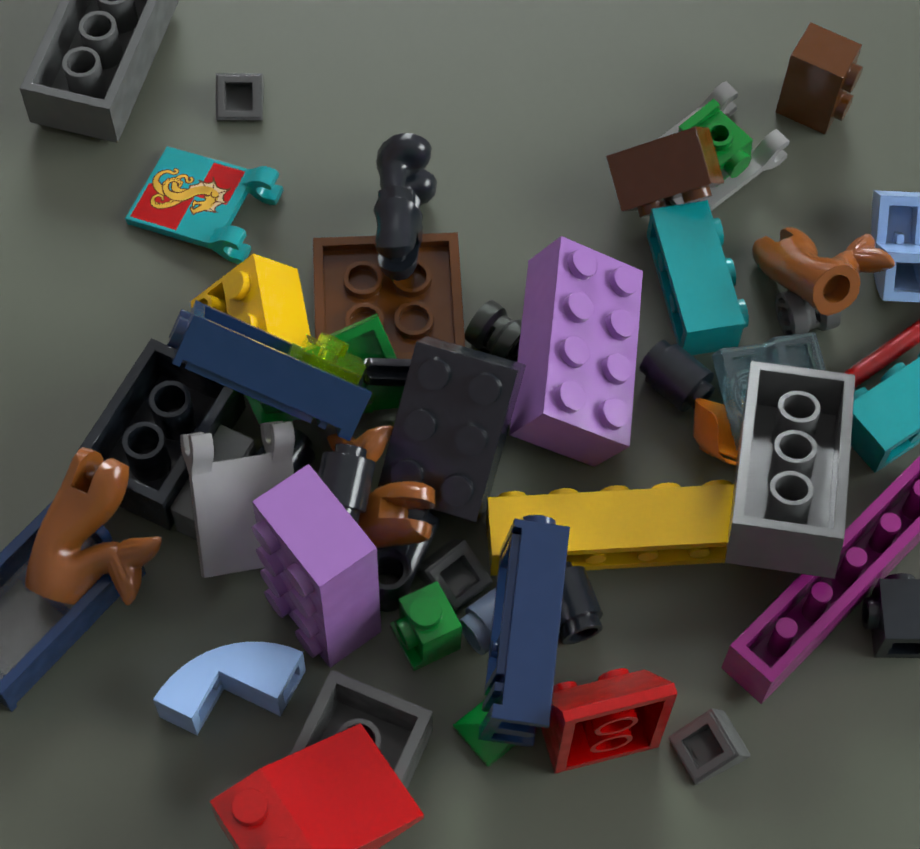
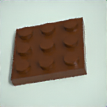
[313,232,465,359]

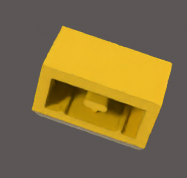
[191,253,312,347]

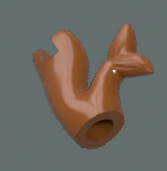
[752,227,895,316]
[327,425,435,548]
[25,447,162,606]

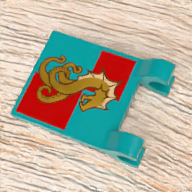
[125,146,284,264]

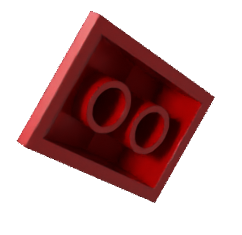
[541,668,678,774]
[209,723,424,849]

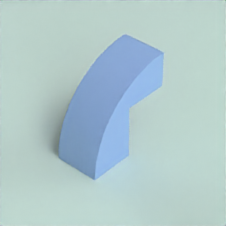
[871,190,920,302]
[153,642,306,736]

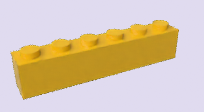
[486,480,734,576]

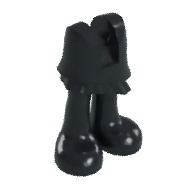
[373,133,437,281]

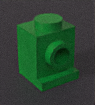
[678,98,753,187]
[390,581,462,671]

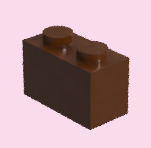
[775,22,863,134]
[606,126,724,218]

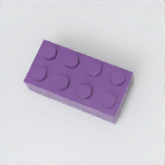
[510,236,643,467]
[251,464,381,668]

